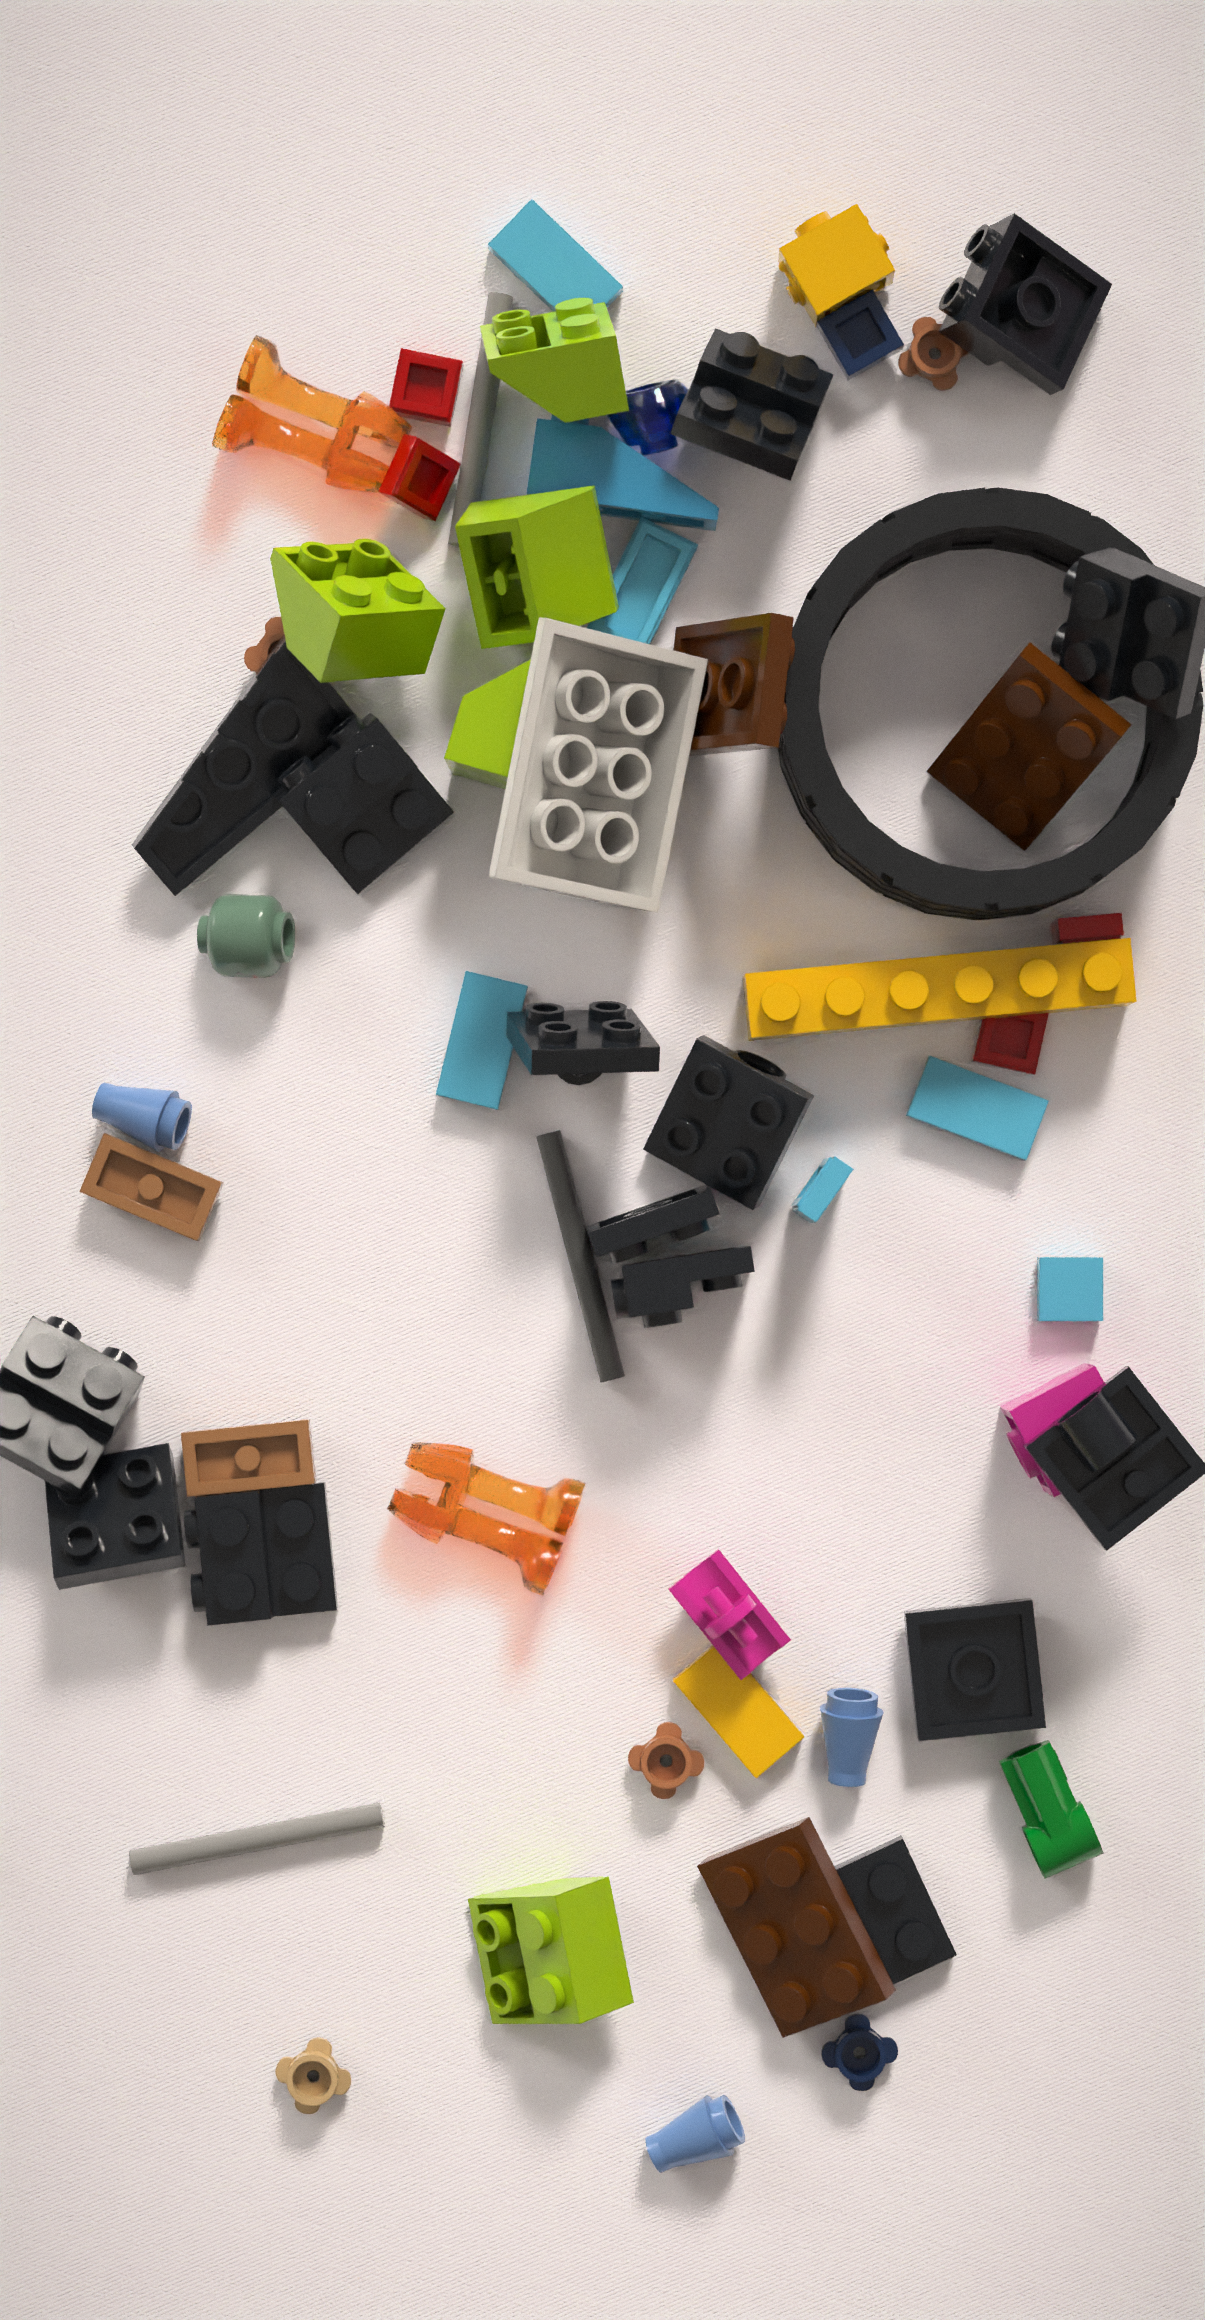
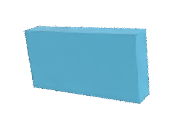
[488,199,623,312]
[587,517,698,644]
[436,971,528,1110]
[906,1056,1049,1161]
[791,1156,854,1223]

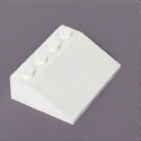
[488,617,708,913]

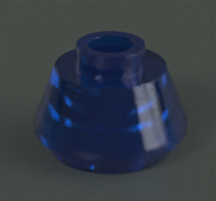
[606,379,689,455]

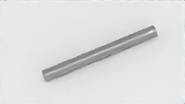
[448,292,513,547]
[129,1802,385,1875]

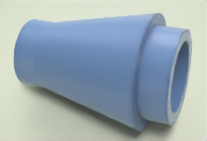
[92,1082,192,1152]
[820,1688,884,1787]
[645,2095,745,2173]

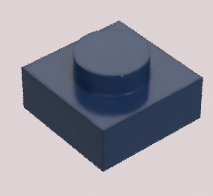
[816,289,904,381]

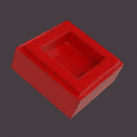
[388,348,464,427]
[378,434,461,522]
[1051,913,1124,945]
[972,1013,1049,1075]

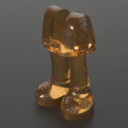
[212,334,412,493]
[387,1442,586,1596]

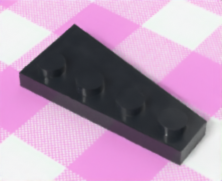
[131,634,355,896]

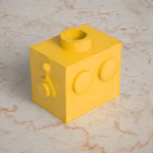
[778,204,895,328]

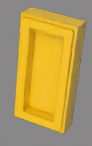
[673,1645,804,1778]

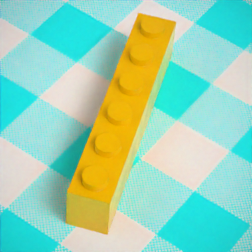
[743,938,1137,1041]

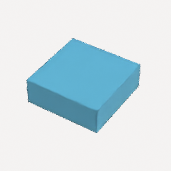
[1037,1257,1103,1321]

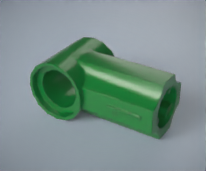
[998,1740,1104,1879]

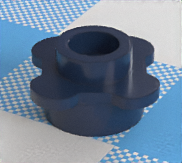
[821,2013,898,2091]

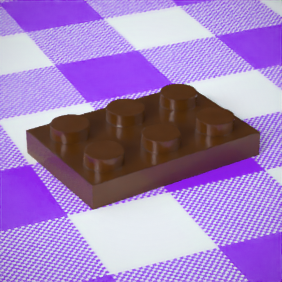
[673,613,795,756]
[926,642,1132,851]
[697,1817,896,2038]

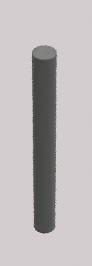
[536,1130,625,1383]

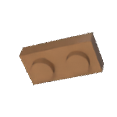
[79,1133,224,1241]
[181,1419,316,1497]

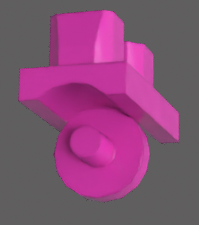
[668,1548,791,1680]

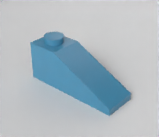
[527,414,719,531]

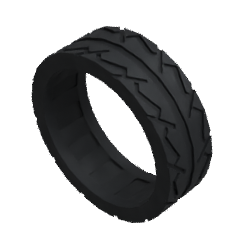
[778,487,1203,920]

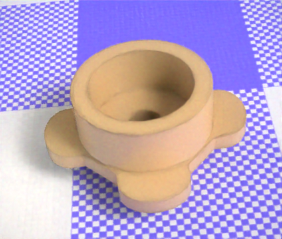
[275,2037,351,2114]

